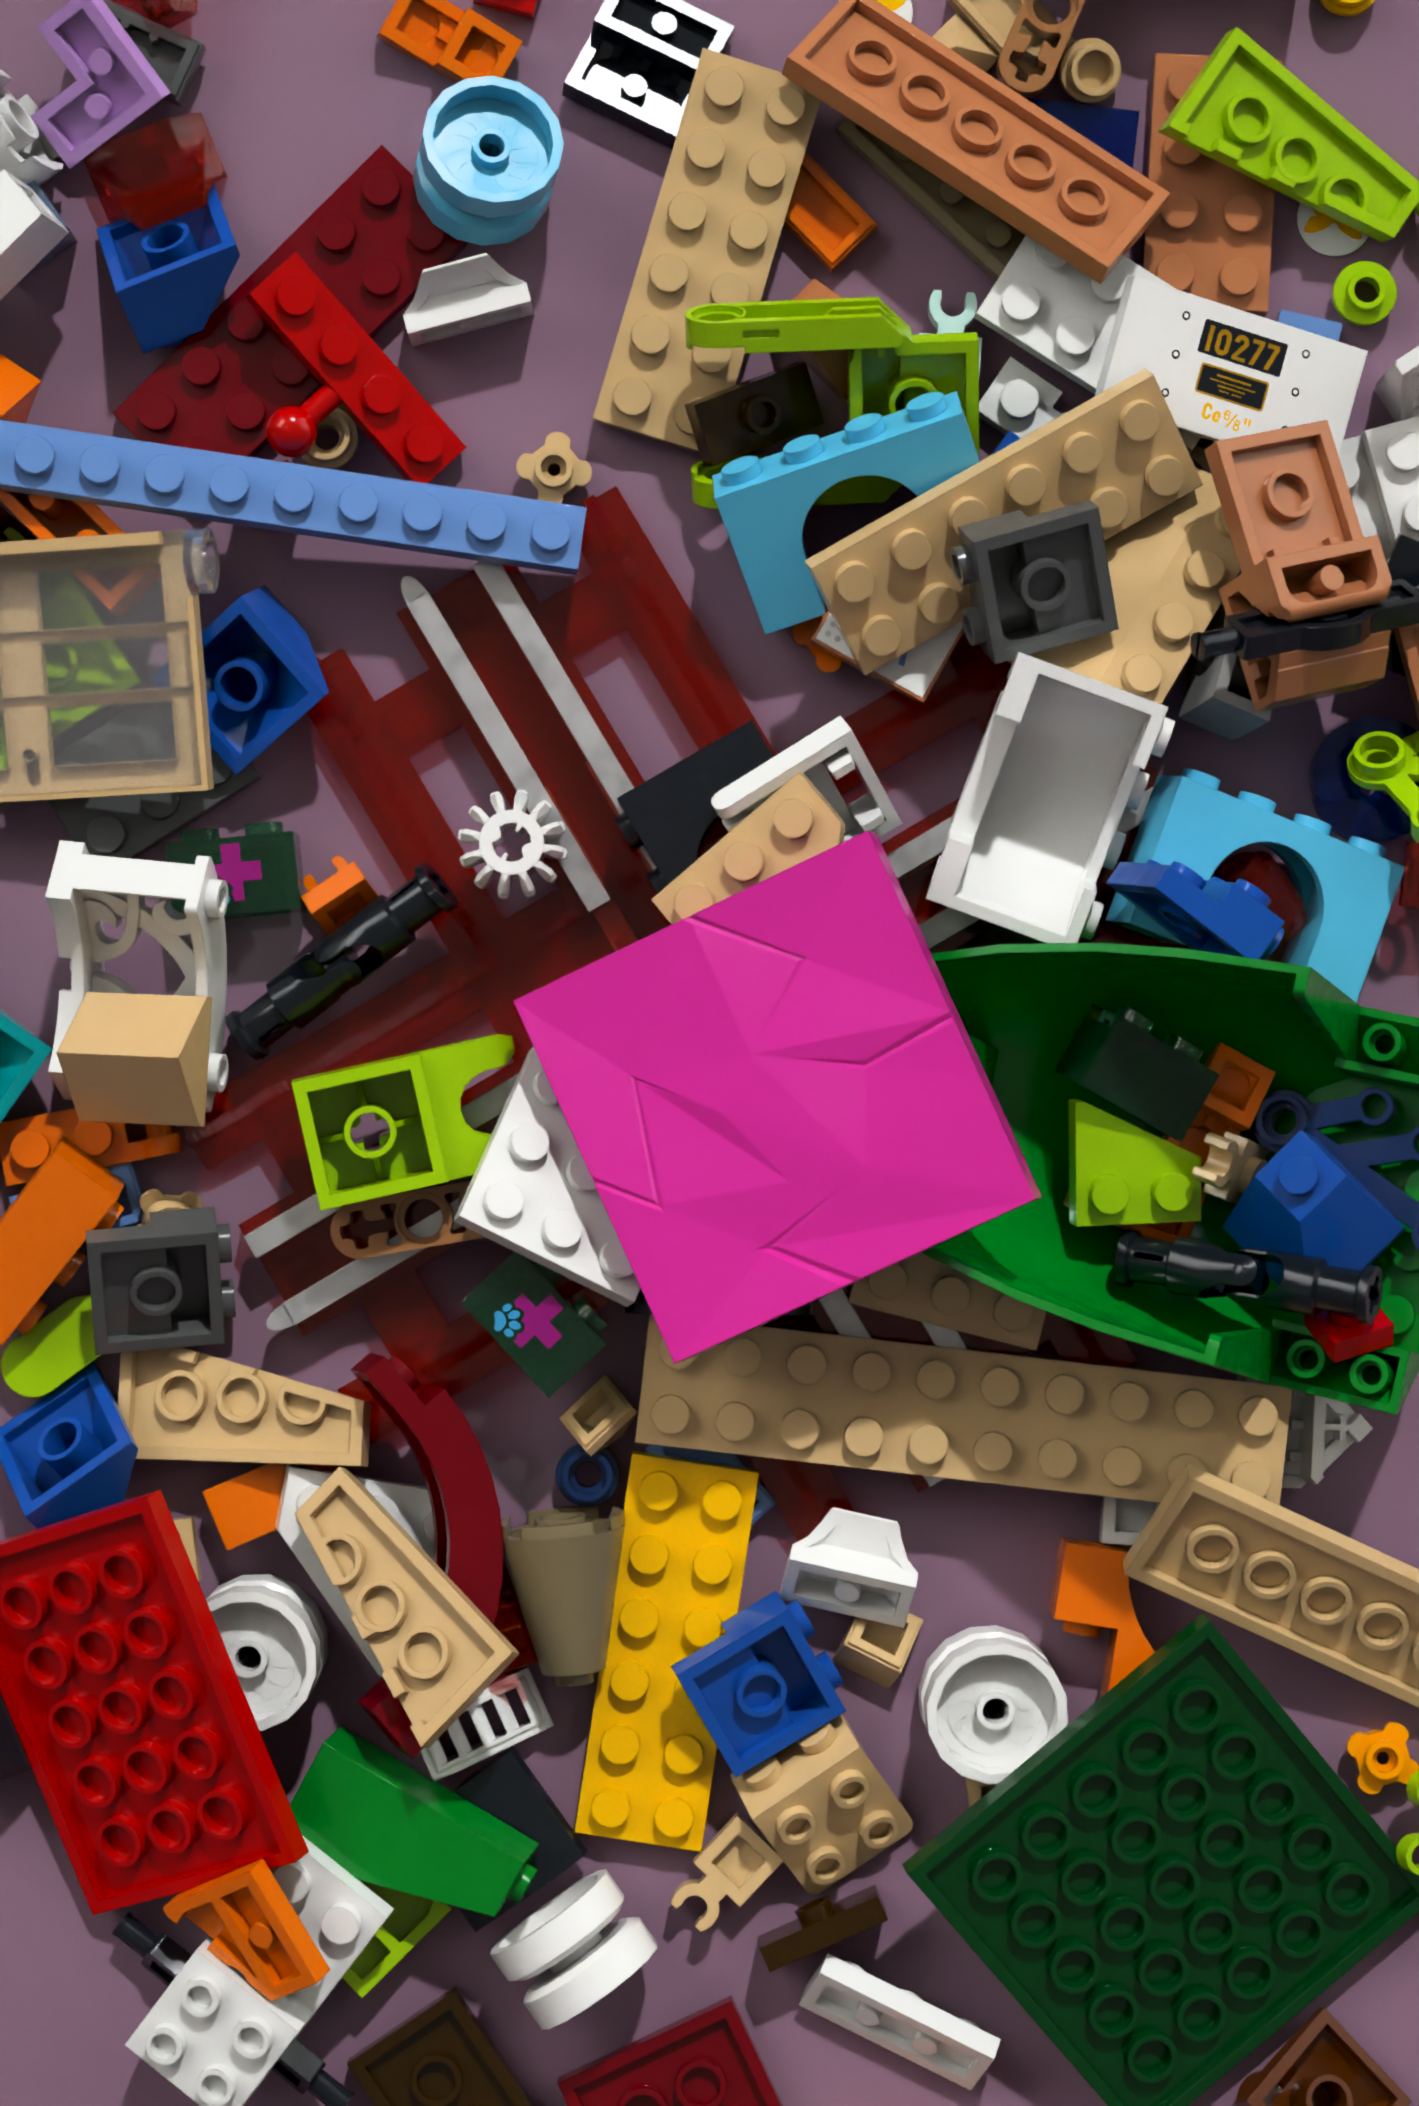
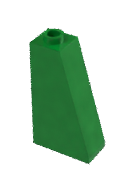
[290,1726,539,1917]

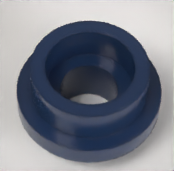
[556,1444,620,1507]

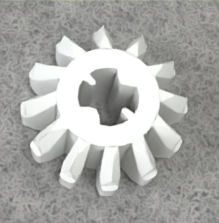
[458,790,568,900]

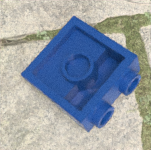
[1106,859,1285,960]
[671,1591,846,1778]

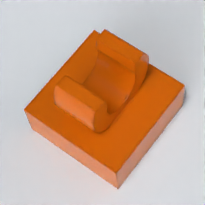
[300,855,379,936]

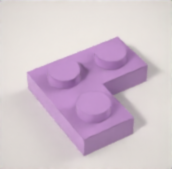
[30,0,171,169]

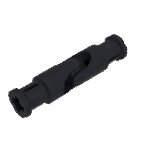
[225,862,458,1060]
[1114,1229,1383,1325]

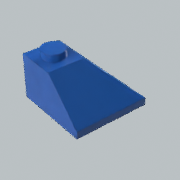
[96,183,240,354]
[152,585,330,775]
[1222,1130,1406,1286]
[0,1362,138,1529]

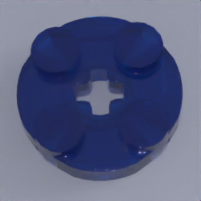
[1309,715,1419,843]

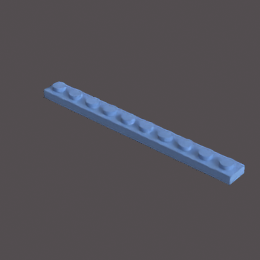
[0,420,587,575]

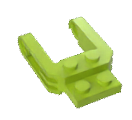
[685,297,979,509]

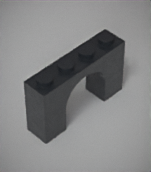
[613,720,773,894]

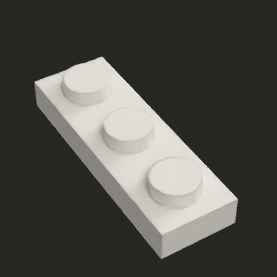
[799,1953,1001,2090]

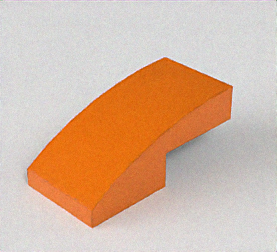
[376,0,523,83]
[1162,1042,1276,1188]
[202,1464,341,1551]

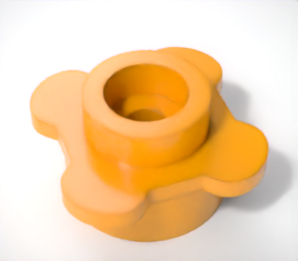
[1346,1722,1419,1794]

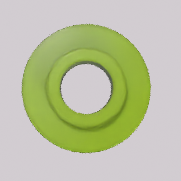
[1332,261,1397,326]

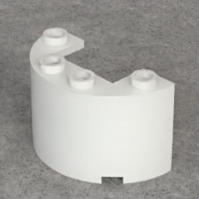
[925,651,1175,943]

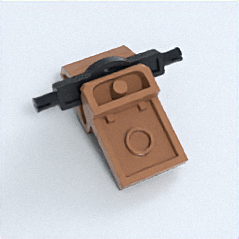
[1190,420,1419,713]

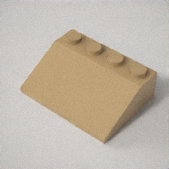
[1008,467,1241,704]

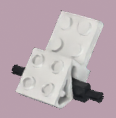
[112,1835,394,2106]

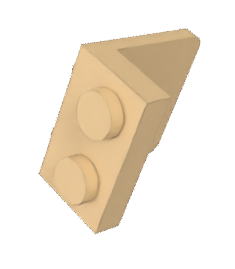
[729,1714,913,1895]

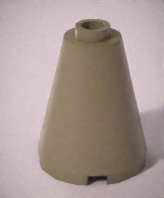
[501,1506,625,1687]

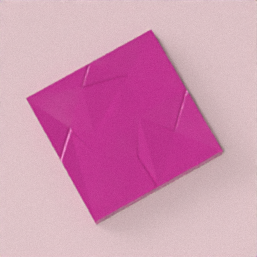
[513,831,1042,1364]

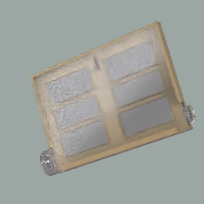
[0,528,220,803]

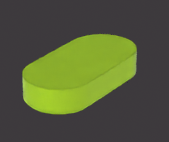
[1,1295,104,1397]

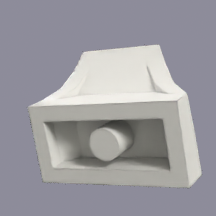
[403,253,534,347]
[779,1507,918,1628]

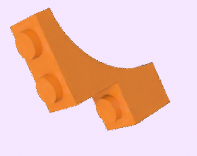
[1049,1536,1155,1698]

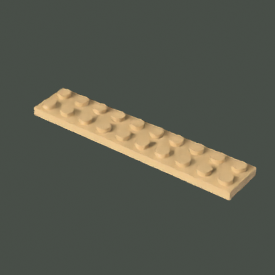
[635,1314,1292,1505]

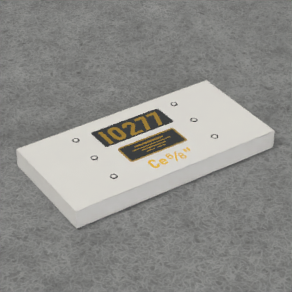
[1094,276,1368,456]

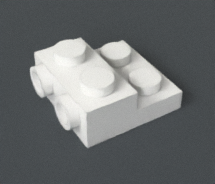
[1339,416,1419,561]

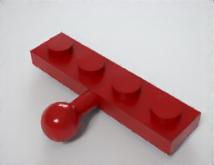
[245,252,467,483]

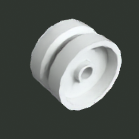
[206,1574,328,1731]
[918,1625,1068,1784]
[490,1869,658,2030]

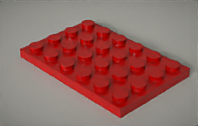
[0,1489,309,1915]

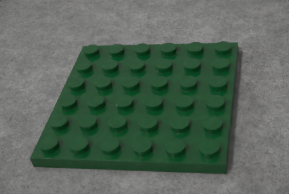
[902,1613,1419,2106]

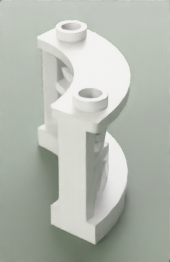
[45,840,229,1112]

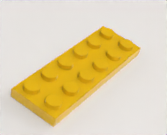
[575,1450,759,1852]

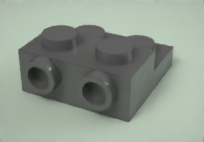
[950,500,1119,664]
[85,1207,236,1355]

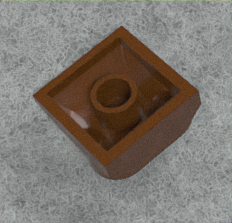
[1235,2007,1412,2106]

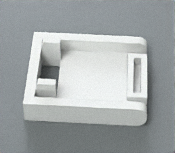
[711,715,903,842]

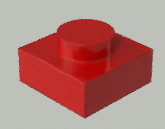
[1304,1308,1394,1363]

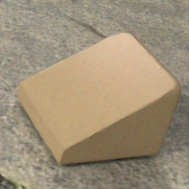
[833,1613,924,1688]

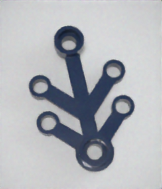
[1252,1087,1419,1251]

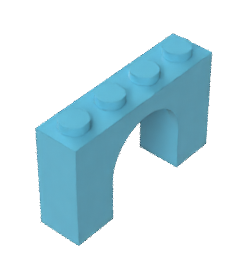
[712,391,980,635]
[1106,768,1405,1003]

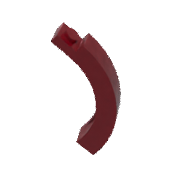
[350,1353,504,1759]

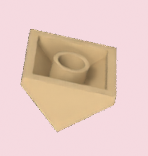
[56,992,212,1127]

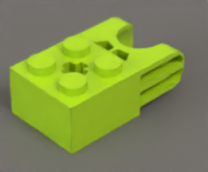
[291,1034,515,1211]

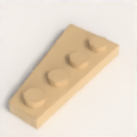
[118,1347,371,1467]
[294,1467,520,1748]

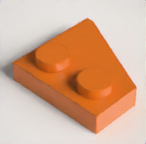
[162,1859,330,2001]

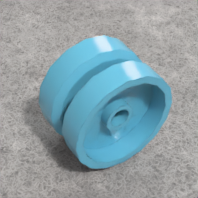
[413,76,564,246]

